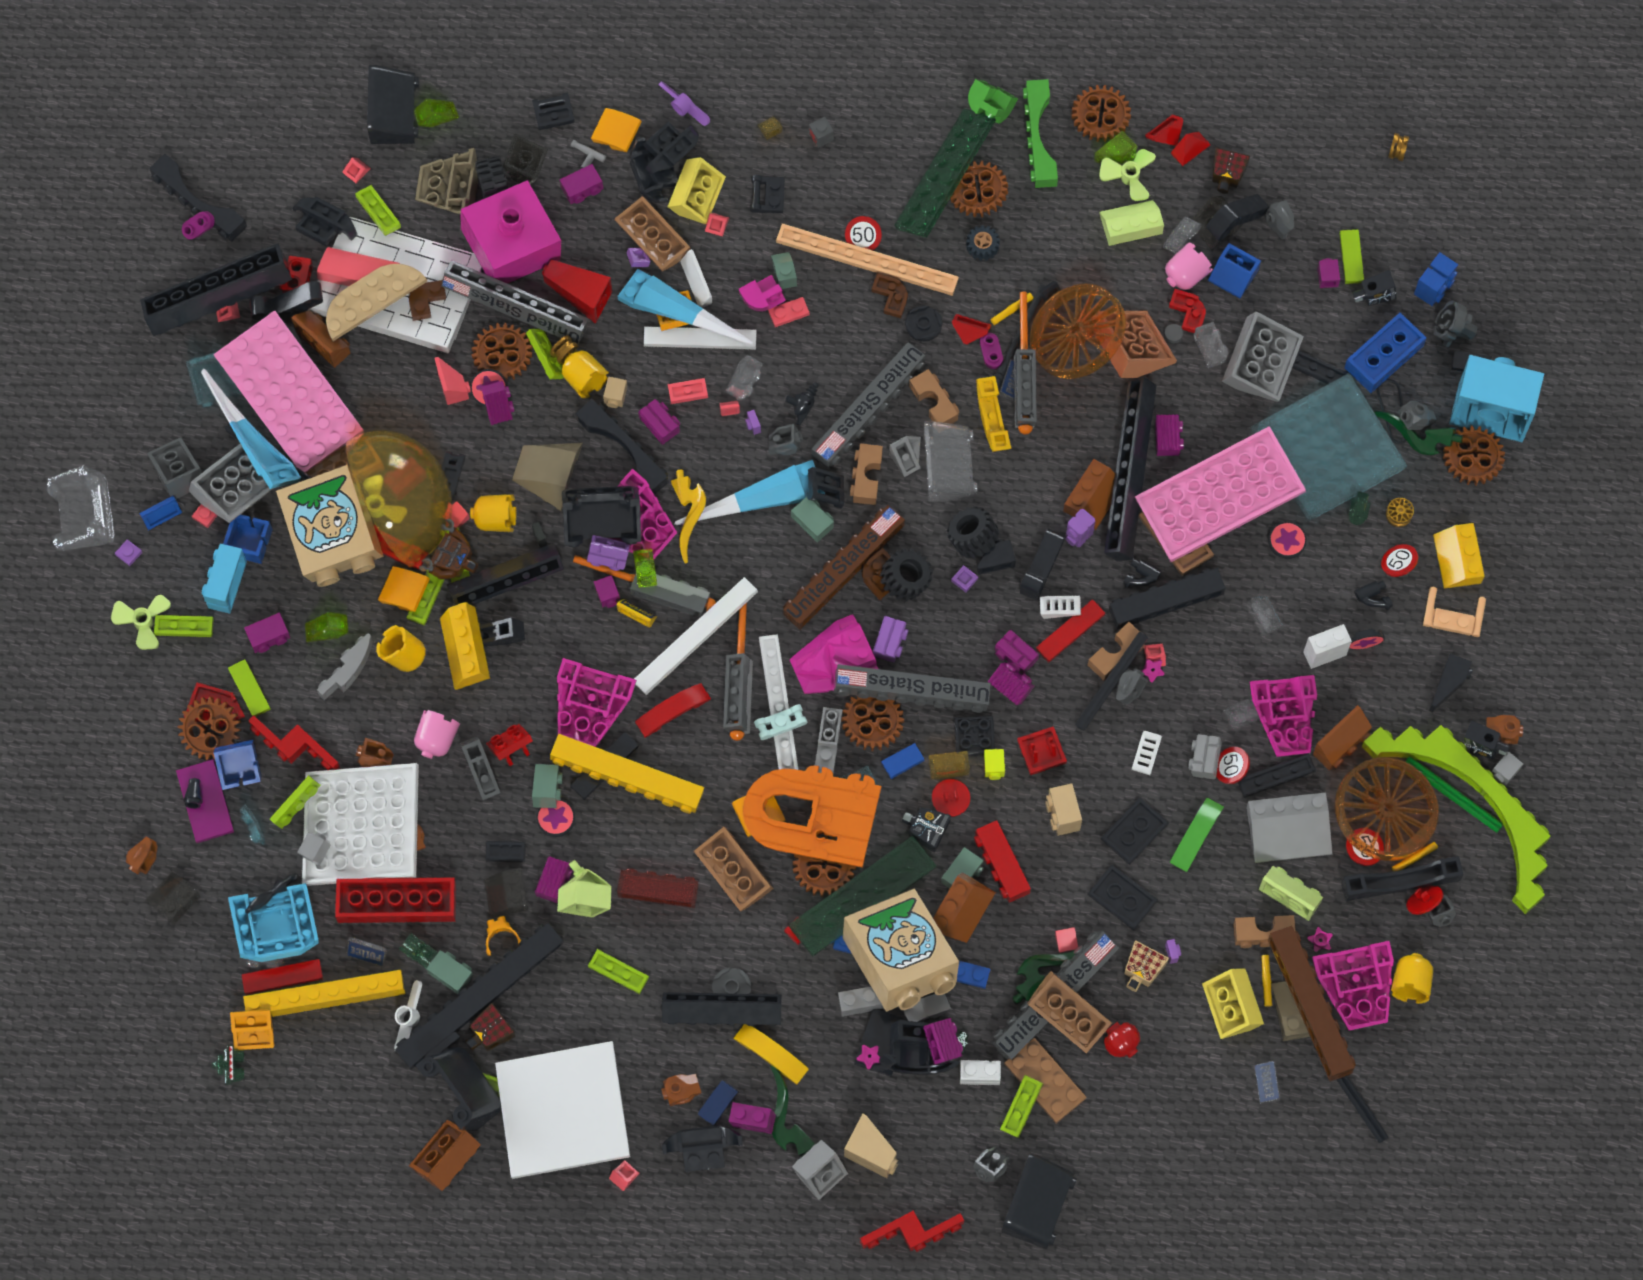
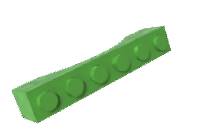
[1023,79,1058,188]

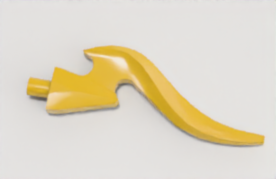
[671,470,706,564]

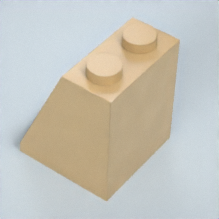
[844,1114,898,1178]

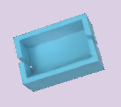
[202,544,247,614]

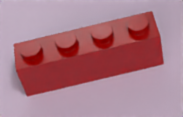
[974,820,1031,903]

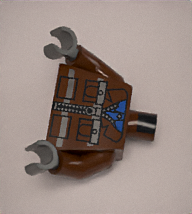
[419,519,478,580]

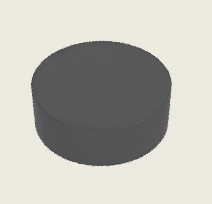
[1164,324,1183,344]

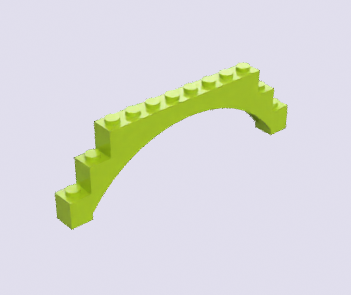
[1362,725,1551,914]

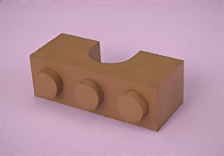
[909,369,959,431]
[850,444,883,505]
[1088,622,1145,681]
[1234,915,1295,948]

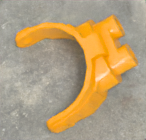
[486,916,521,956]

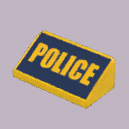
[617,599,657,628]

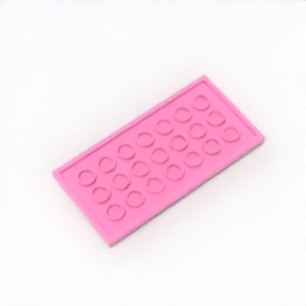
[213,311,364,473]
[1135,426,1306,562]

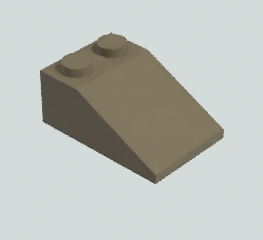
[1271,981,1310,1041]

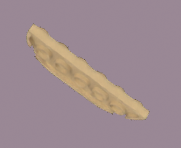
[326,264,427,341]

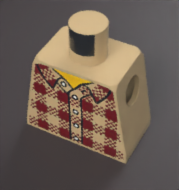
[1124,940,1169,992]

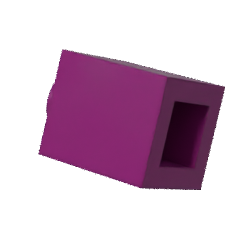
[1317,258,1340,288]
[594,575,620,608]

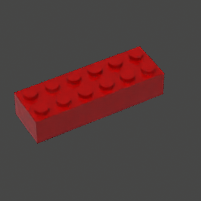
[335,878,456,923]

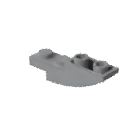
[317,633,373,700]
[815,707,843,774]

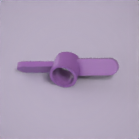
[659,81,710,126]

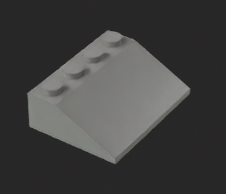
[1222,311,1304,402]
[189,443,274,523]
[1246,792,1332,863]

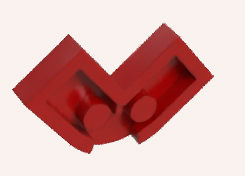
[1169,289,1206,335]

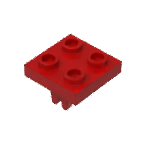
[486,724,533,766]
[1017,726,1067,775]

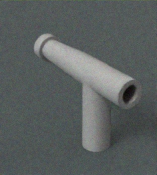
[571,140,606,169]

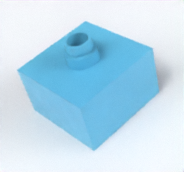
[1449,355,1544,442]

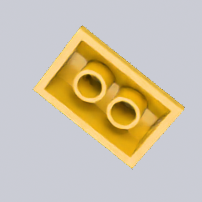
[1433,523,1484,588]

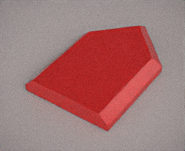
[184,682,245,729]

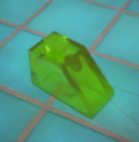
[414,99,459,127]
[1094,131,1137,164]
[633,548,657,588]
[305,612,348,642]

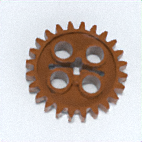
[1072,85,1131,142]
[948,161,1008,217]
[472,323,533,381]
[1443,425,1505,486]
[841,696,904,751]
[178,697,241,760]
[793,835,856,897]

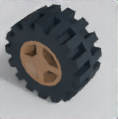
[966,225,1000,261]

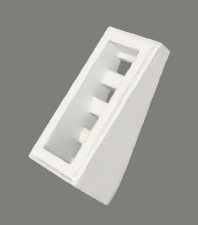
[1040,596,1081,619]
[1132,731,1162,775]

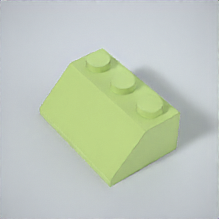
[1099,200,1164,246]
[1259,866,1323,921]

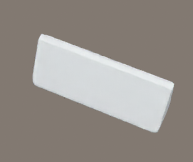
[680,249,712,308]

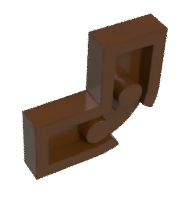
[871,273,908,318]
[409,280,446,321]
[862,548,891,601]

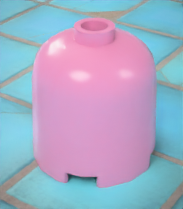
[1165,243,1213,290]
[414,710,460,759]

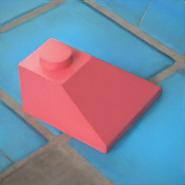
[434,357,470,405]

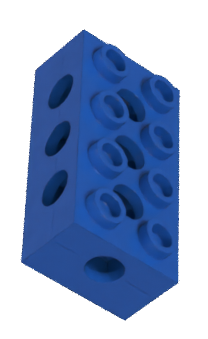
[1344,313,1426,393]

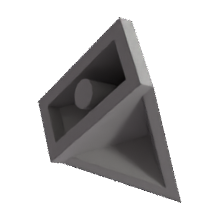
[889,436,921,477]

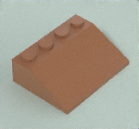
[1091,311,1177,378]

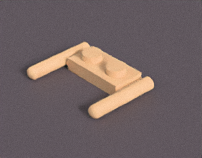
[1423,587,1486,637]

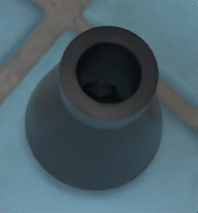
[183,778,203,809]

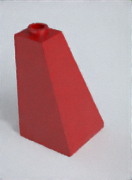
[542,259,612,323]

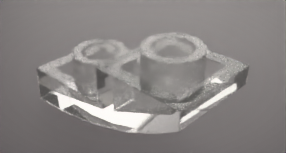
[1164,216,1201,253]

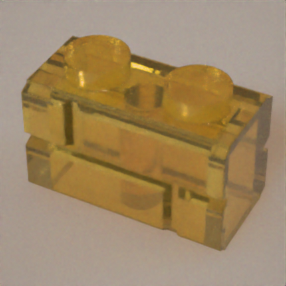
[928,751,970,780]

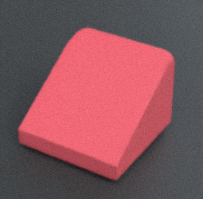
[342,157,371,183]
[705,213,729,237]
[216,302,240,322]
[719,401,740,416]
[443,501,470,528]
[1144,644,1166,666]
[1055,927,1078,953]
[609,1160,639,1191]

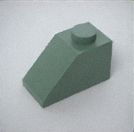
[771,252,797,289]

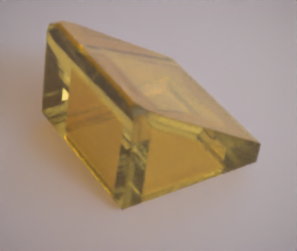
[758,117,783,140]

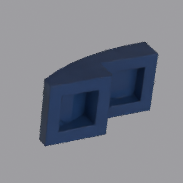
[698,1080,739,1126]

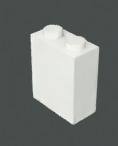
[1304,624,1352,669]

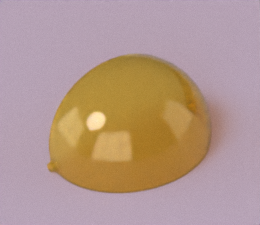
[346,430,452,567]

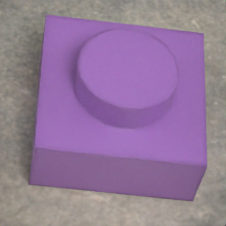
[626,248,650,267]
[745,410,761,435]
[115,539,142,566]
[951,565,978,593]
[1165,939,1181,964]

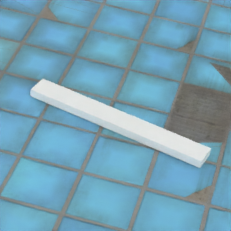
[634,577,758,695]
[759,634,798,770]

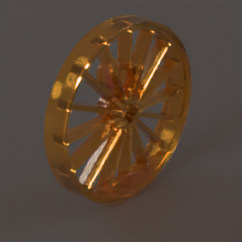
[1030,284,1126,379]
[1335,757,1439,861]

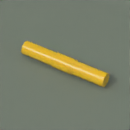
[990,293,1033,325]
[1392,842,1438,871]
[1261,955,1272,1006]

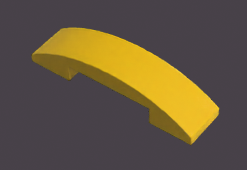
[977,376,1011,452]
[733,1024,809,1085]

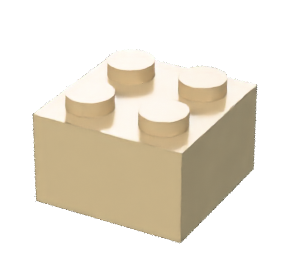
[1045,783,1082,836]

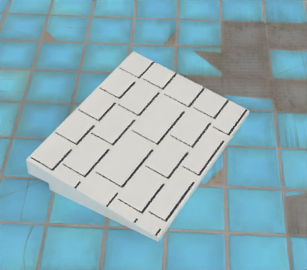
[308,217,482,353]

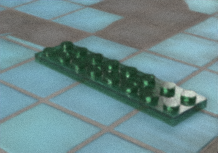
[894,108,996,238]
[789,836,937,957]

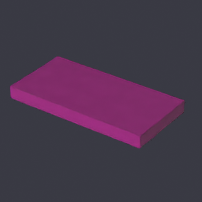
[176,760,234,843]

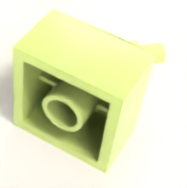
[557,860,611,917]

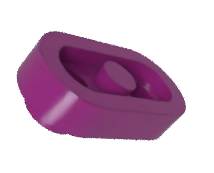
[182,211,215,239]
[980,333,1003,369]

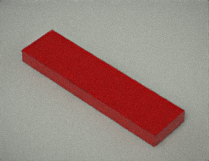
[1036,599,1105,663]
[242,959,323,995]

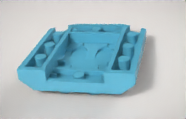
[228,883,319,962]

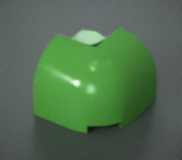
[968,79,1018,124]

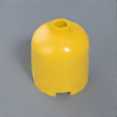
[562,350,609,399]
[470,495,516,532]
[376,625,426,672]
[1391,953,1433,1004]

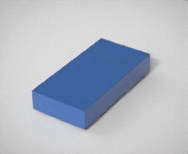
[139,496,182,530]
[881,743,924,779]

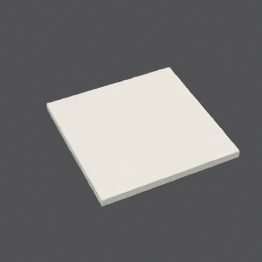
[302,763,419,886]
[495,1041,630,1179]

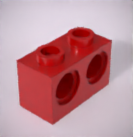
[280,256,313,293]

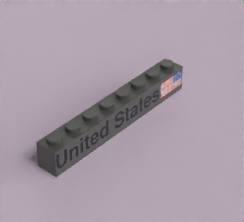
[441,260,588,345]
[811,342,926,469]
[833,664,990,713]
[990,931,1119,1060]

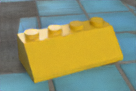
[440,602,490,690]

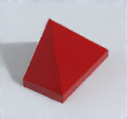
[1145,114,1184,146]
[1171,132,1211,166]
[952,314,992,345]

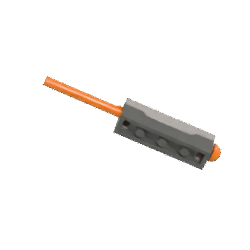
[1014,292,1037,435]
[573,555,716,618]
[723,603,753,741]

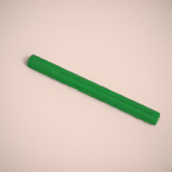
[1404,757,1503,832]

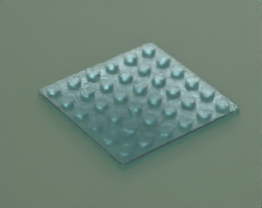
[1251,373,1407,522]

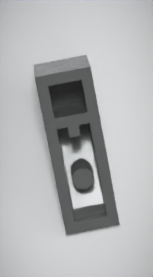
[459,736,501,800]

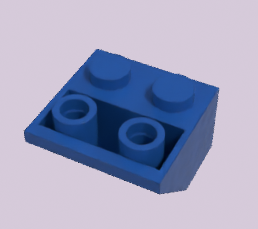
[1208,243,1261,299]

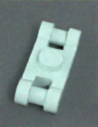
[754,704,808,740]

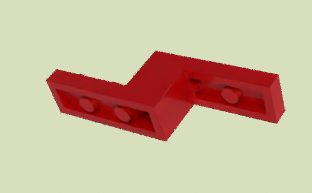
[248,716,340,770]
[860,1210,964,1252]

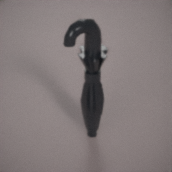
[245,873,298,913]

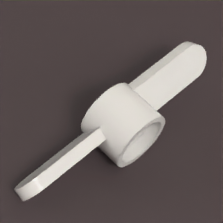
[395,980,422,1049]

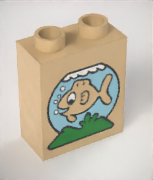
[276,465,384,587]
[843,888,959,1012]

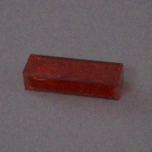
[617,868,699,908]

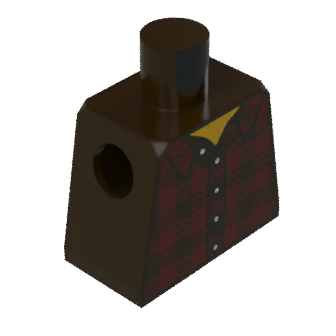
[1212,148,1250,194]
[465,1003,516,1051]

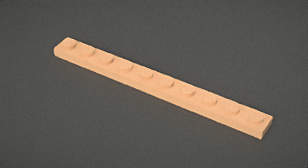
[776,224,959,296]

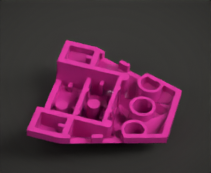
[609,468,677,561]
[789,614,878,694]
[557,658,637,747]
[1250,675,1317,757]
[1312,941,1394,1031]

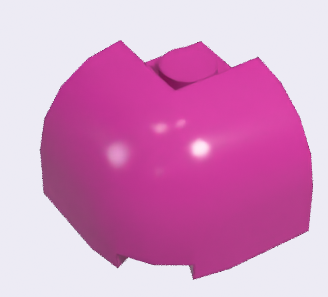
[739,275,786,312]

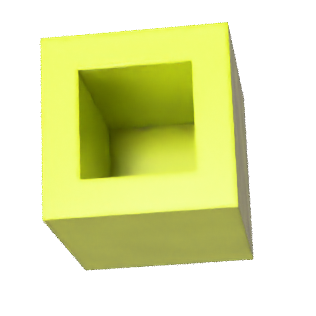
[984,749,1005,780]

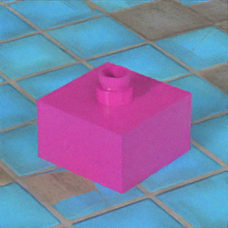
[461,180,561,284]

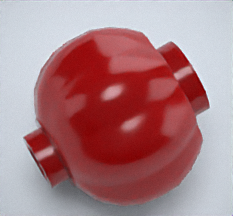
[1104,1022,1140,1058]

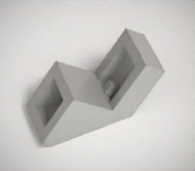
[904,994,952,1022]

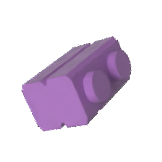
[1065,509,1095,547]
[587,535,630,571]
[873,616,909,663]

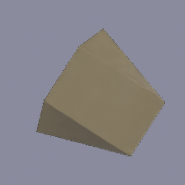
[415,148,479,215]
[512,443,583,511]

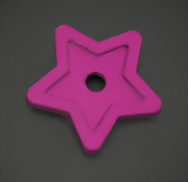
[1142,659,1164,682]
[1307,927,1333,952]
[856,1045,880,1070]

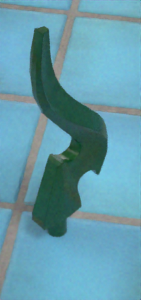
[1368,411,1463,455]
[1012,951,1075,1005]
[770,1065,815,1157]

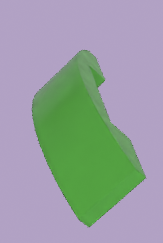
[1170,798,1224,872]

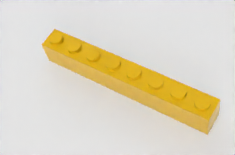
[550,734,704,814]
[243,970,405,1017]

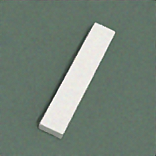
[644,327,756,349]

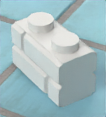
[960,1060,1001,1085]

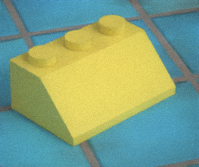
[667,157,726,224]
[1202,969,1264,1039]

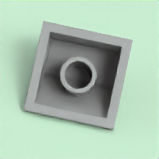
[792,1140,848,1200]

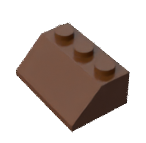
[291,310,350,368]
[1063,459,1115,530]
[1313,705,1372,771]
[933,872,996,943]
[409,1120,481,1191]

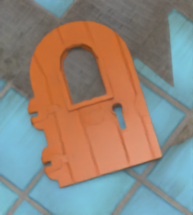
[743,765,882,868]

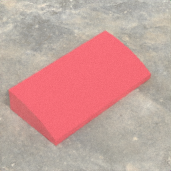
[317,247,400,286]

